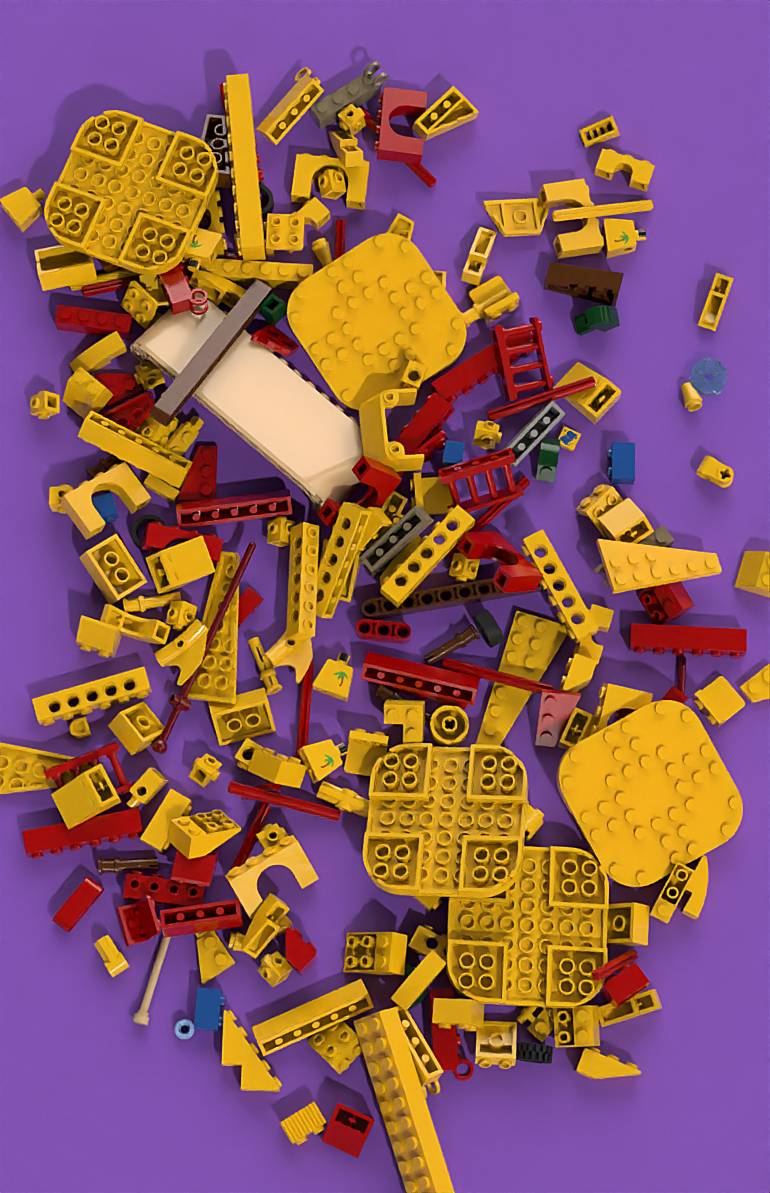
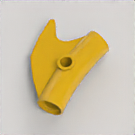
[155,619,209,686]
[262,631,313,684]

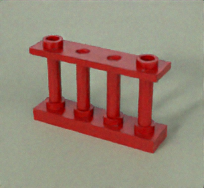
[490,317,554,401]
[437,448,524,513]
[44,741,135,794]

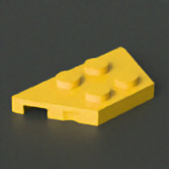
[482,198,549,237]

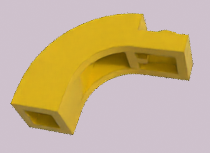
[100,604,171,645]

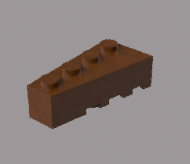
[201,114,231,188]
[543,262,624,307]

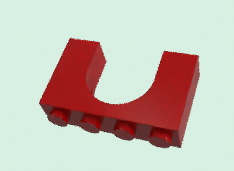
[374,87,427,165]
[317,455,402,528]
[457,531,543,593]

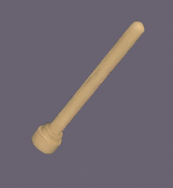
[132,935,171,1026]

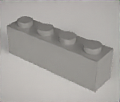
[502,400,565,468]

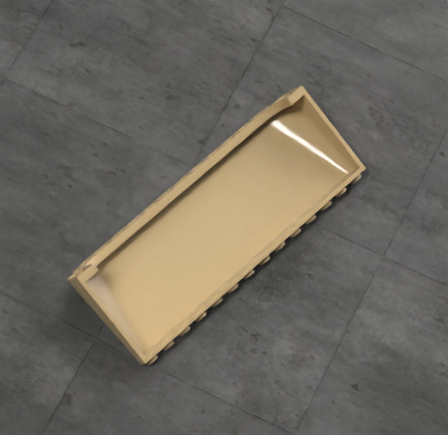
[130,288,363,512]

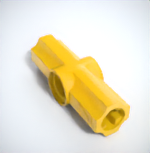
[317,781,370,819]

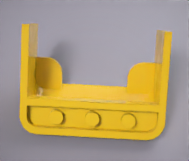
[359,388,424,472]

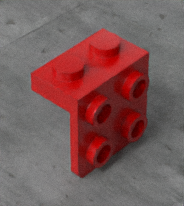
[413,429,449,463]
[115,895,161,947]

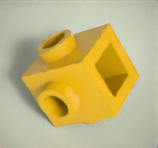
[338,103,366,136]
[318,169,347,200]
[134,361,165,390]
[30,391,60,419]
[472,420,502,450]
[49,484,74,513]
[267,516,295,547]
[449,553,480,583]
[166,601,197,631]
[188,753,222,788]
[256,823,288,850]
[257,951,293,987]

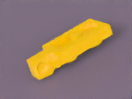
[164,416,204,456]

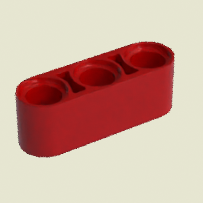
[356,619,411,644]
[52,876,104,933]

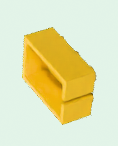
[34,245,98,291]

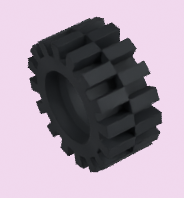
[516,1042,553,1064]

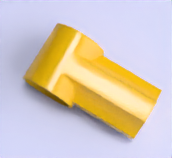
[94,935,130,977]

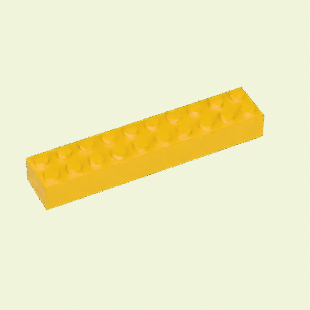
[223,73,266,261]
[353,1007,455,1193]

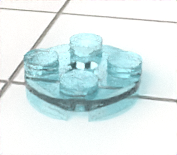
[690,358,728,396]

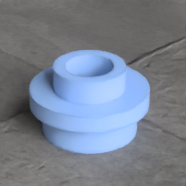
[174,1019,195,1039]

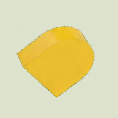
[69,716,91,739]

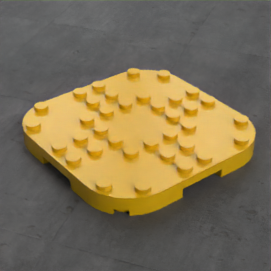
[44,110,219,275]
[287,233,467,412]
[556,700,743,887]
[363,743,528,898]
[446,846,609,1008]

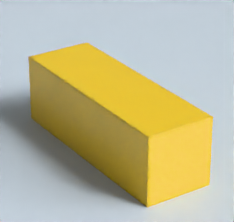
[143,473,180,504]

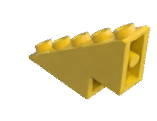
[222,1010,282,1092]

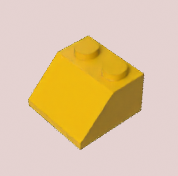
[62,366,113,419]
[734,551,770,598]
[76,615,122,658]
[108,701,164,755]
[607,902,650,946]

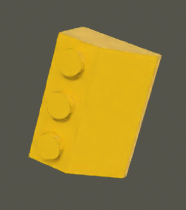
[79,534,148,605]
[208,688,276,746]

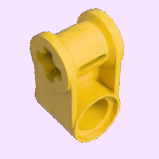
[696,455,734,488]

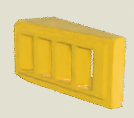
[578,116,620,147]

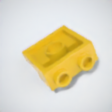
[475,1021,517,1069]

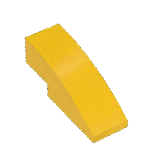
[329,130,363,167]
[461,227,497,286]
[190,270,247,309]
[698,273,734,331]
[69,331,127,374]
[681,855,708,920]
[241,893,290,959]
[390,950,447,1012]
[598,989,662,1027]

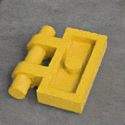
[516,1006,554,1043]

